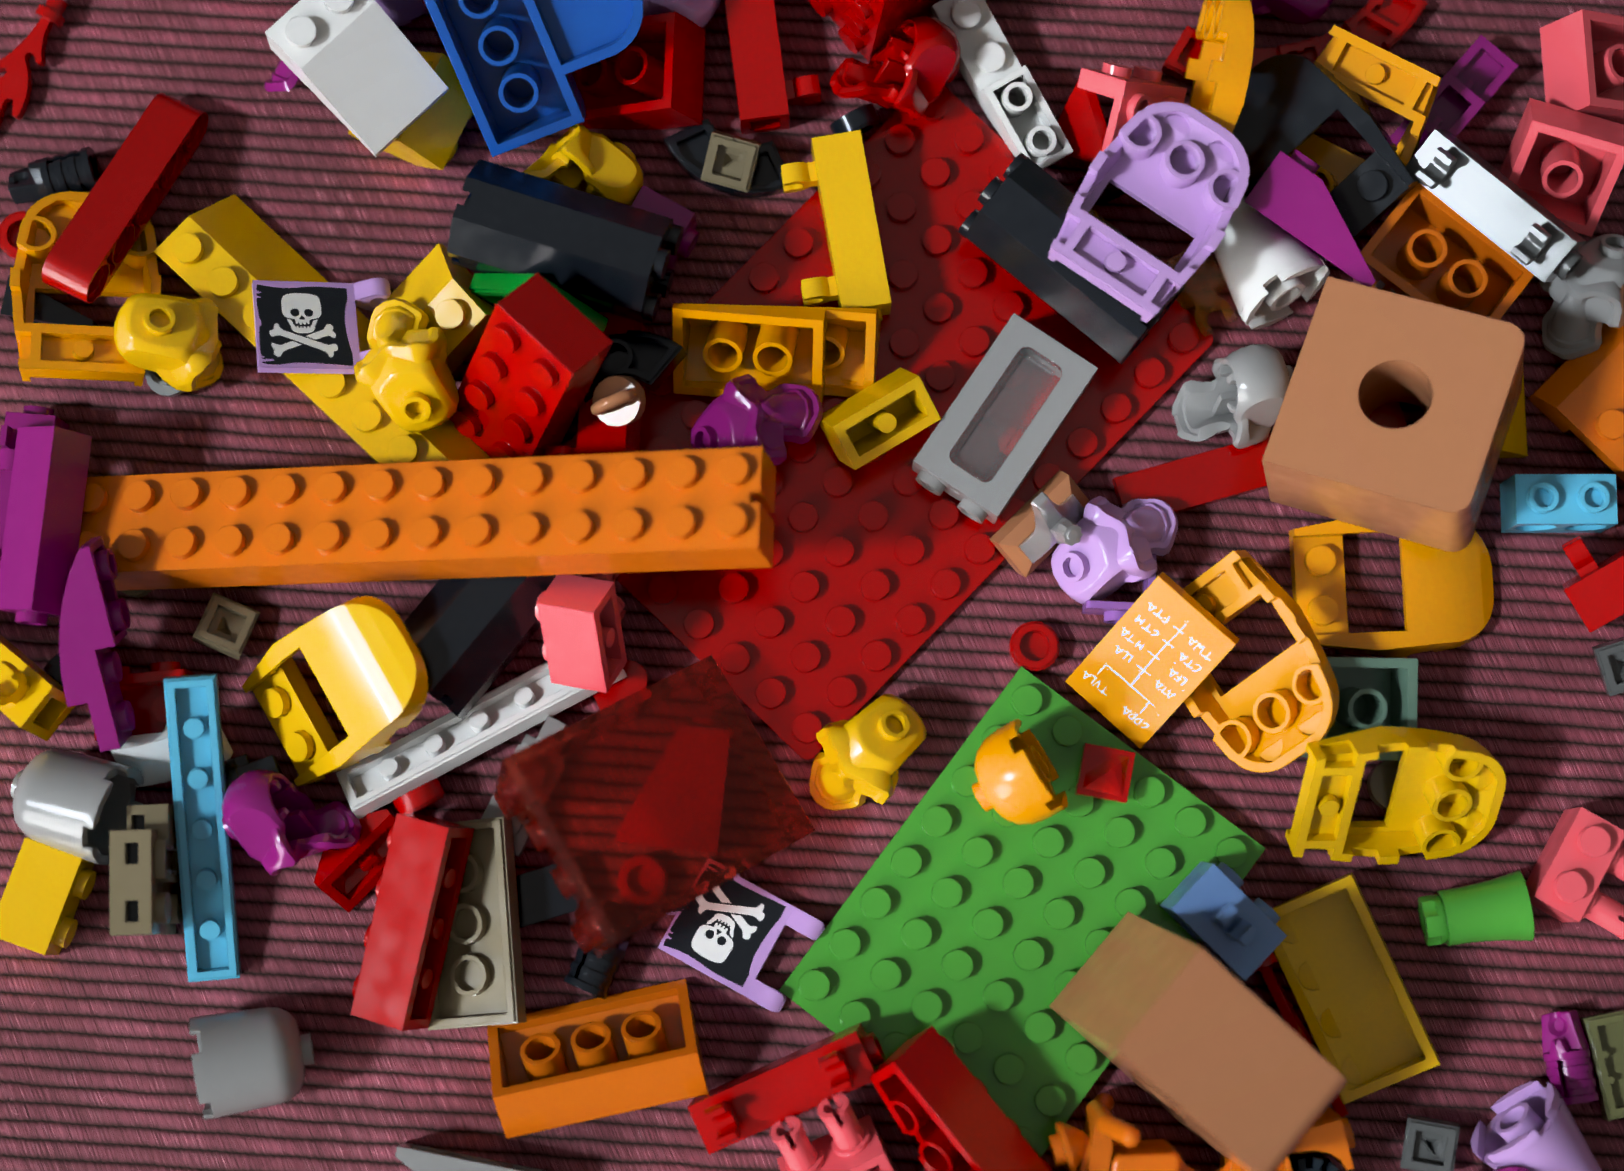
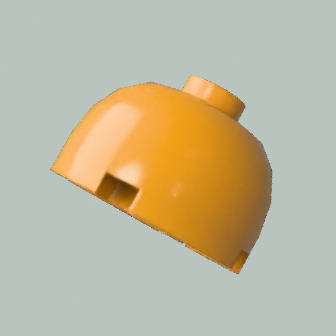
[972,719,1068,825]

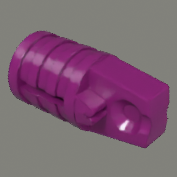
[1541,1010,1599,1105]

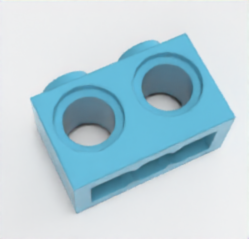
[1500,474,1618,533]

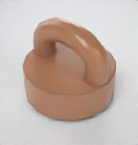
[590,375,646,427]

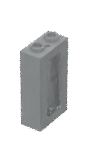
[912,313,1098,524]

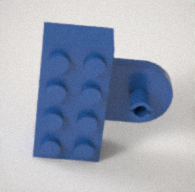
[424,0,644,157]

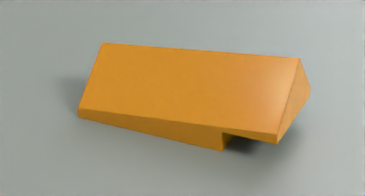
[672,303,881,405]

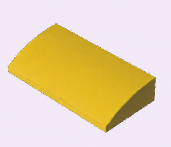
[1272,872,1440,1104]

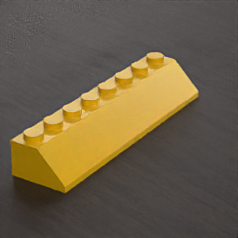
[154,194,490,464]

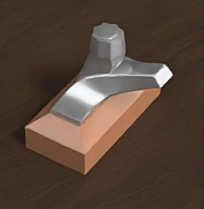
[990,470,1089,578]

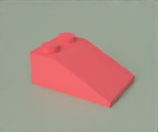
[1540,9,1624,125]

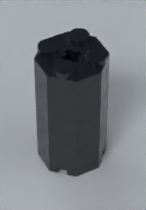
[958,153,1185,365]
[447,159,684,323]
[404,574,582,720]

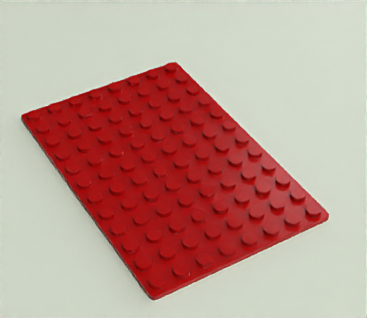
[565,87,1213,760]

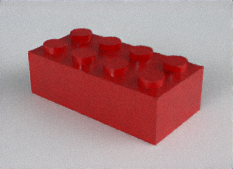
[450,272,613,459]

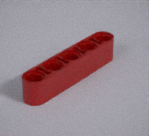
[41,93,209,304]

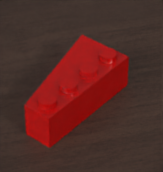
[869,1026,1053,1171]

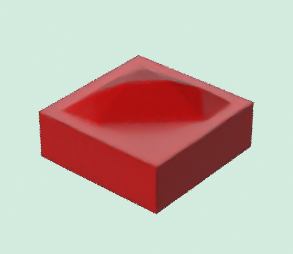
[1075,743,1136,804]

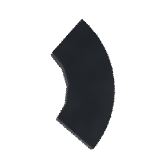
[664,118,784,198]
[583,330,687,403]

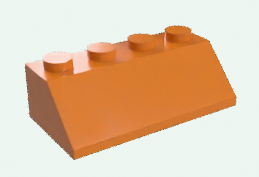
[487,978,708,1139]

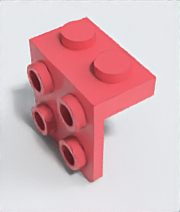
[1077,62,1187,152]

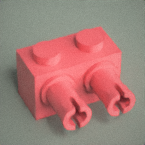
[535,573,627,693]
[1526,807,1624,940]
[770,1093,896,1171]

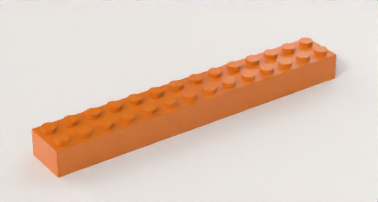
[77,446,776,591]

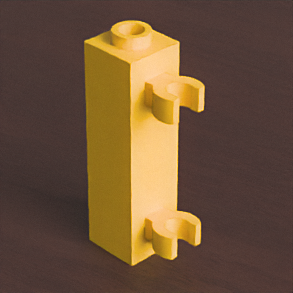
[780,130,892,322]
[0,634,75,741]

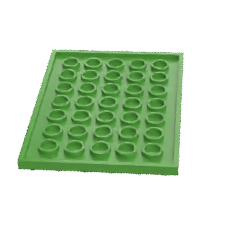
[779,666,1266,1157]

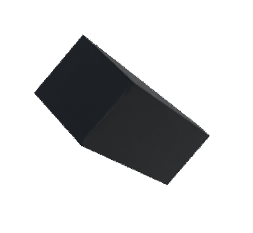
[0,276,99,326]

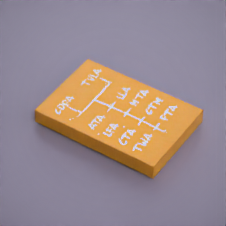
[1065,572,1240,749]

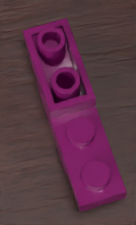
[59,536,135,752]

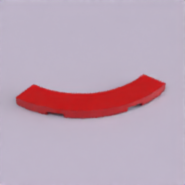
[1161,0,1428,85]

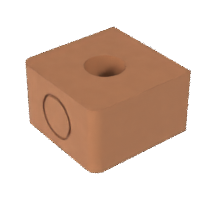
[1262,276,1525,552]
[1049,912,1348,1171]

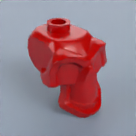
[830,15,961,121]

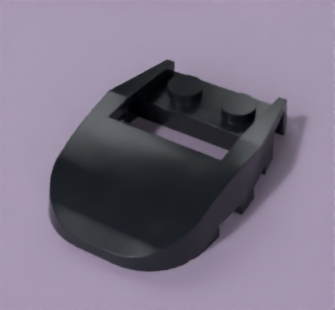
[1232,54,1419,264]

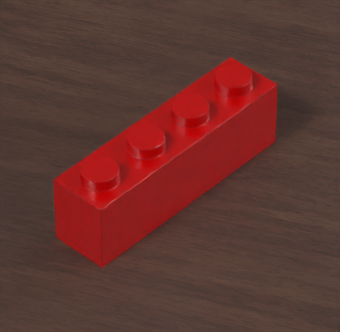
[350,813,475,1031]

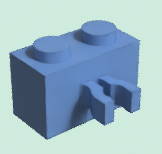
[1160,861,1287,981]

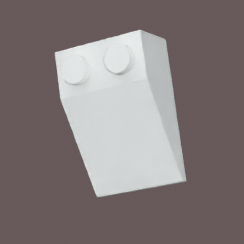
[265,0,449,157]

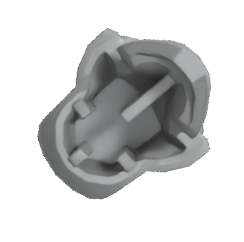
[1540,234,1624,360]
[1172,344,1293,449]

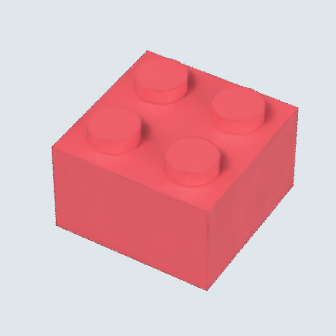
[1500,98,1624,237]

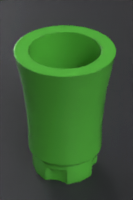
[1418,870,1534,946]

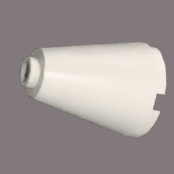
[1213,195,1330,330]

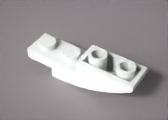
[930,0,1073,169]

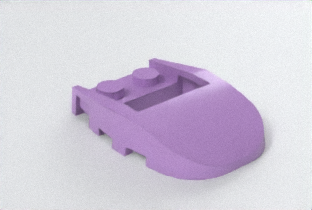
[1048,102,1250,323]

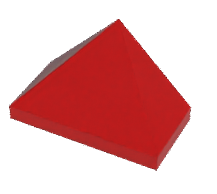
[1058,79,1107,172]
[314,809,396,913]

